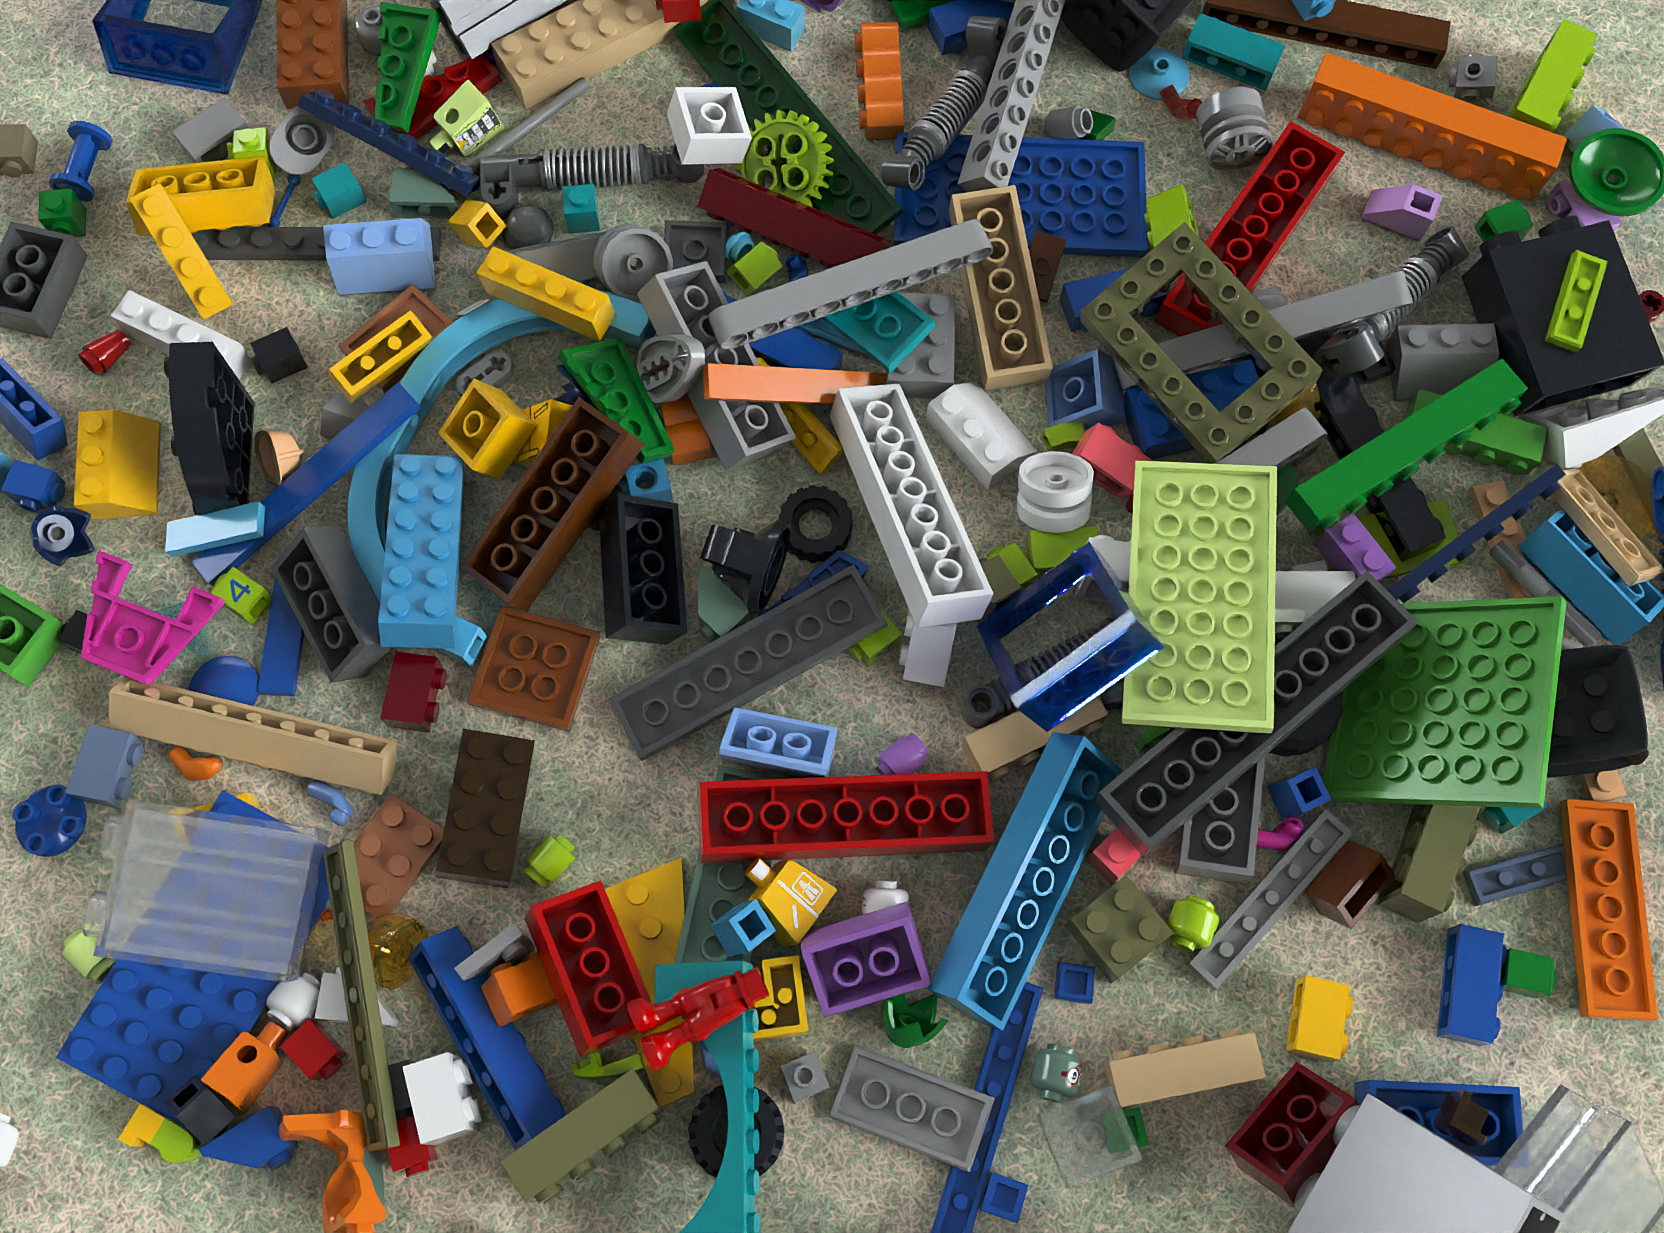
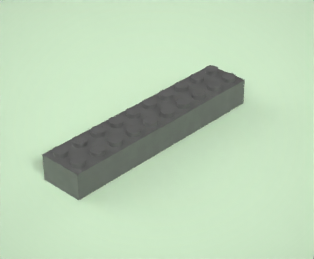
[1095,570,1418,857]

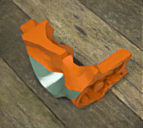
[279,1109,387,1233]

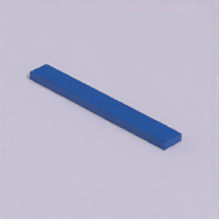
[192,382,421,587]
[931,982,1043,1233]

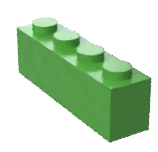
[1404,389,1548,475]

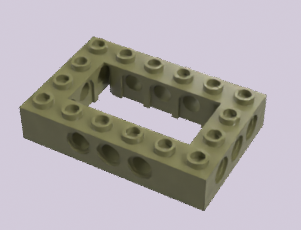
[1080,222,1323,464]

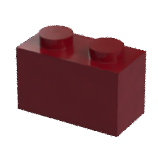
[380,651,447,733]

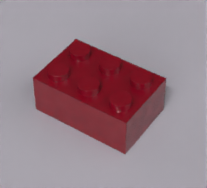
[1225,1061,1360,1208]

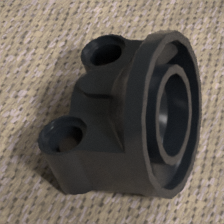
[700,520,791,614]

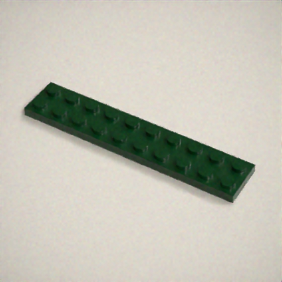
[673,0,904,235]

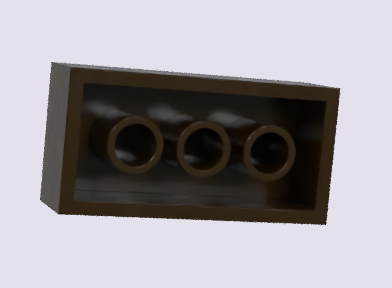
[435,728,535,888]

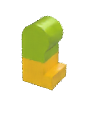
[118,1104,203,1163]

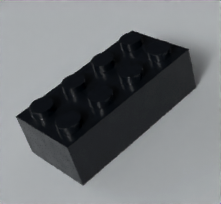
[598,494,687,645]

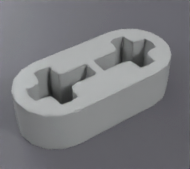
[456,351,514,397]

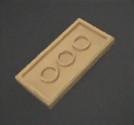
[1552,468,1664,586]

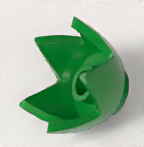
[882,993,948,1048]

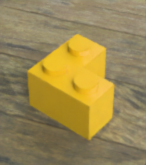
[753,955,808,1043]

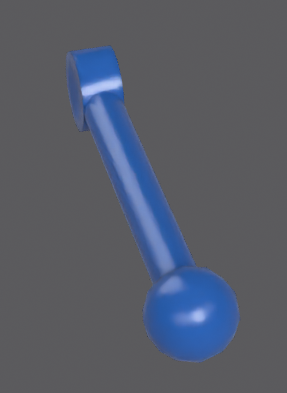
[267,174,301,227]

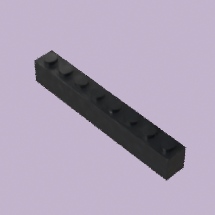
[1295,331,1446,562]

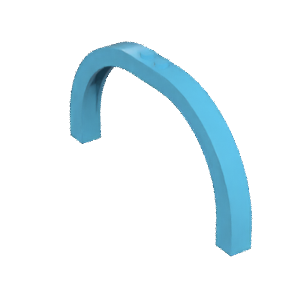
[347,290,656,667]

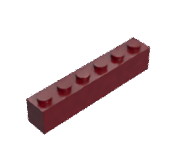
[697,168,891,269]

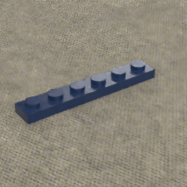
[298,89,480,195]
[1387,464,1566,603]

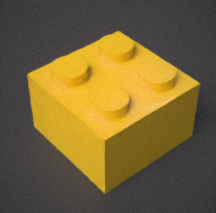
[438,379,537,479]

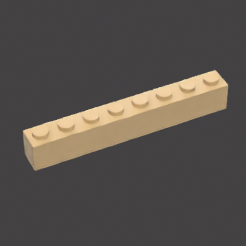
[109,677,397,795]

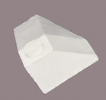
[1525,386,1664,469]

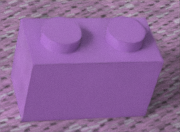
[1315,513,1396,583]

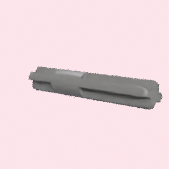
[1489,540,1602,647]

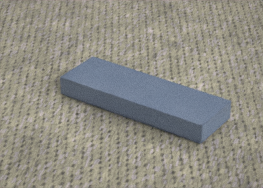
[1462,843,1567,906]

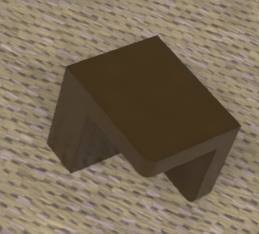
[1433,1090,1489,1146]

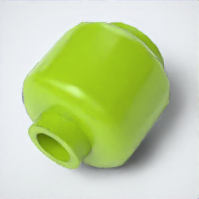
[1166,895,1219,953]

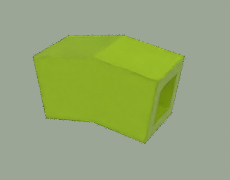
[1042,422,1084,452]

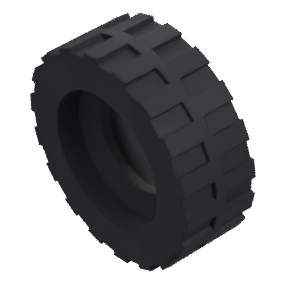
[778,485,853,563]

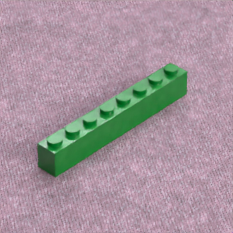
[1285,359,1528,534]

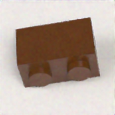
[1305,840,1396,929]

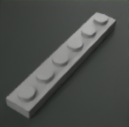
[1186,809,1353,991]

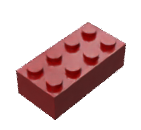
[524,880,652,1058]

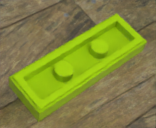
[1545,250,1608,353]

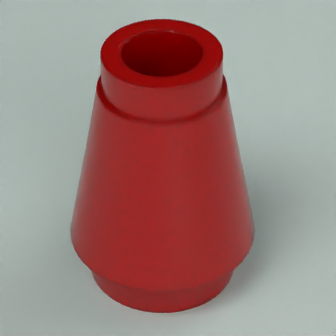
[78,329,132,375]

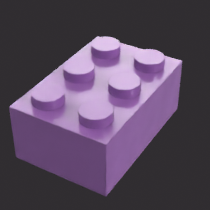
[801,901,931,1017]

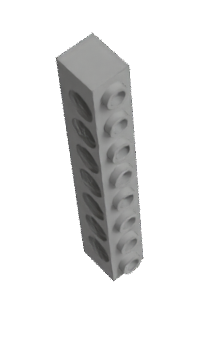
[957,0,1065,192]

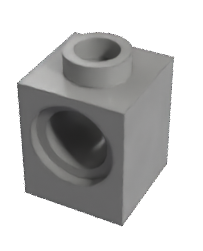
[780,1051,830,1104]

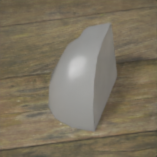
[320,392,369,439]

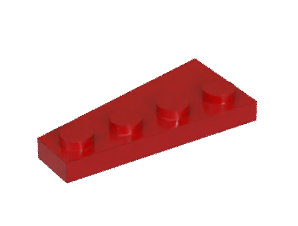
[363,54,502,139]

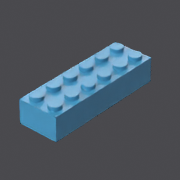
[378,454,465,649]

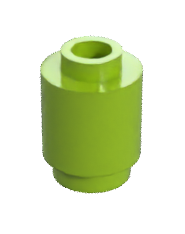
[523,834,576,888]

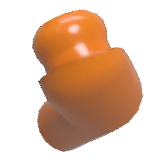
[168,746,222,781]

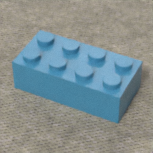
[1517,508,1664,645]

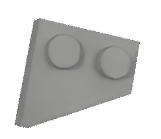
[454,922,533,981]

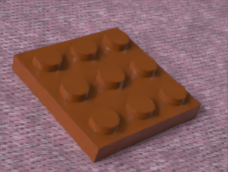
[467,605,601,732]

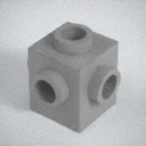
[1449,53,1498,102]

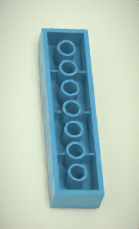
[927,732,1124,1031]

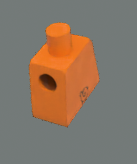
[201,1021,288,1115]

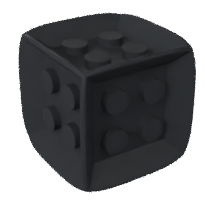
[1060,0,1194,72]
[1547,645,1649,777]

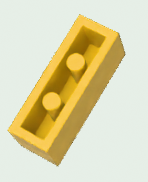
[329,310,432,404]

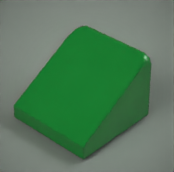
[1079,110,1116,140]

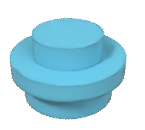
[725,232,755,262]

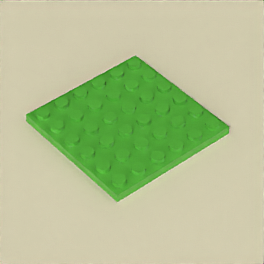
[1323,596,1567,809]

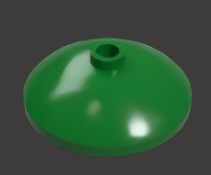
[1569,128,1664,216]

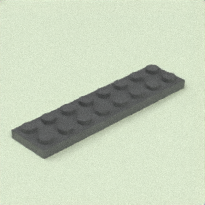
[609,564,888,761]

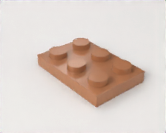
[339,284,454,393]
[353,793,444,923]

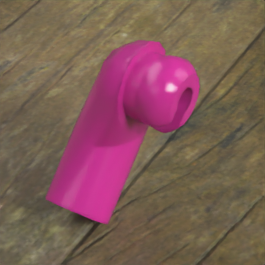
[1257,816,1303,851]

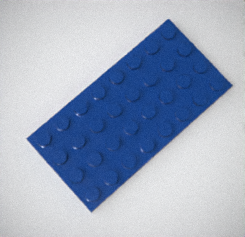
[894,132,1148,257]
[56,790,330,1128]

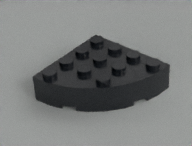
[164,341,255,515]

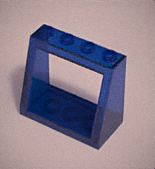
[92,0,262,95]
[977,542,1165,732]

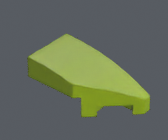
[571,1052,645,1078]

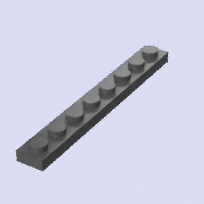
[191,227,442,261]

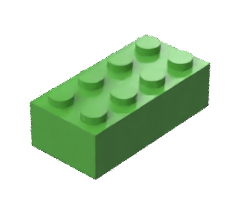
[0,584,64,688]

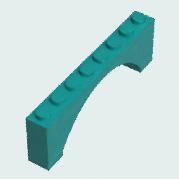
[655,961,760,1233]

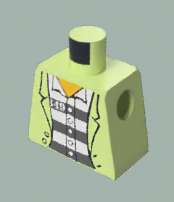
[429,80,505,156]

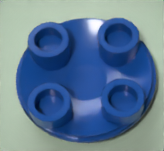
[189,656,259,706]
[13,785,87,857]

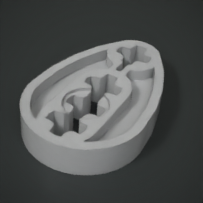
[637,334,705,403]

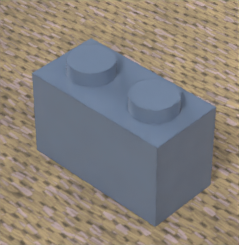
[65,724,143,809]

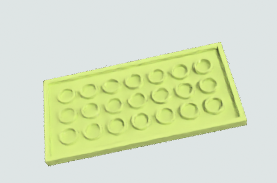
[1122,460,1277,734]

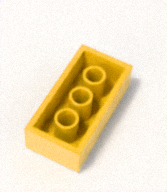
[126,156,276,237]

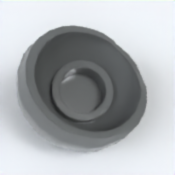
[502,204,554,250]

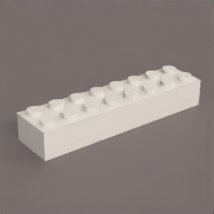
[830,384,993,628]

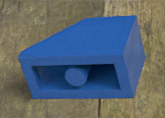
[199,1106,300,1171]

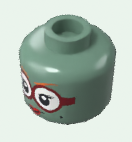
[1030,1044,1083,1103]

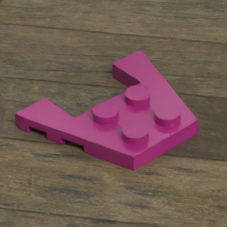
[81,550,225,686]

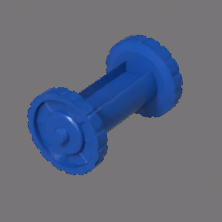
[49,120,113,202]

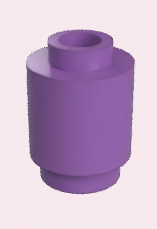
[876,733,929,775]

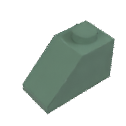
[389,167,458,219]
[698,565,752,643]

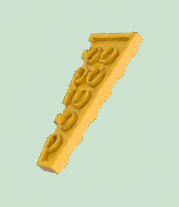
[605,857,695,1107]

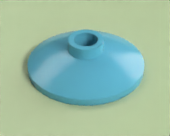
[1129,48,1189,100]

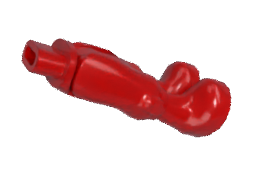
[627,967,769,1071]

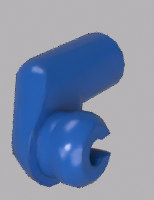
[786,254,809,283]

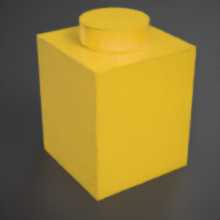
[447,200,506,249]

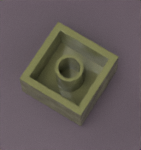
[1064,875,1174,983]

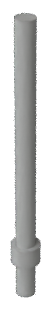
[439,77,590,193]

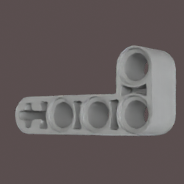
[1216,407,1328,471]

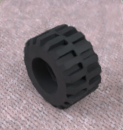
[688,1085,784,1178]

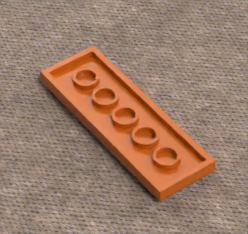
[1560,799,1658,1021]

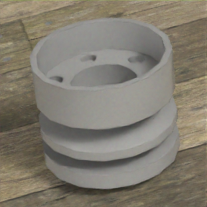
[1196,87,1273,170]

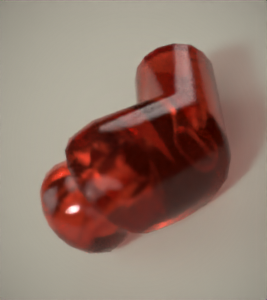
[1159,84,1203,120]

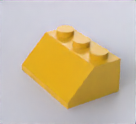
[74,409,161,520]

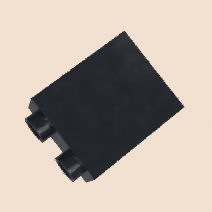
[1461,216,1664,417]

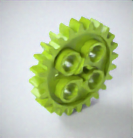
[733,110,834,207]

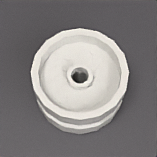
[1017,451,1094,533]

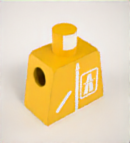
[745,858,837,947]

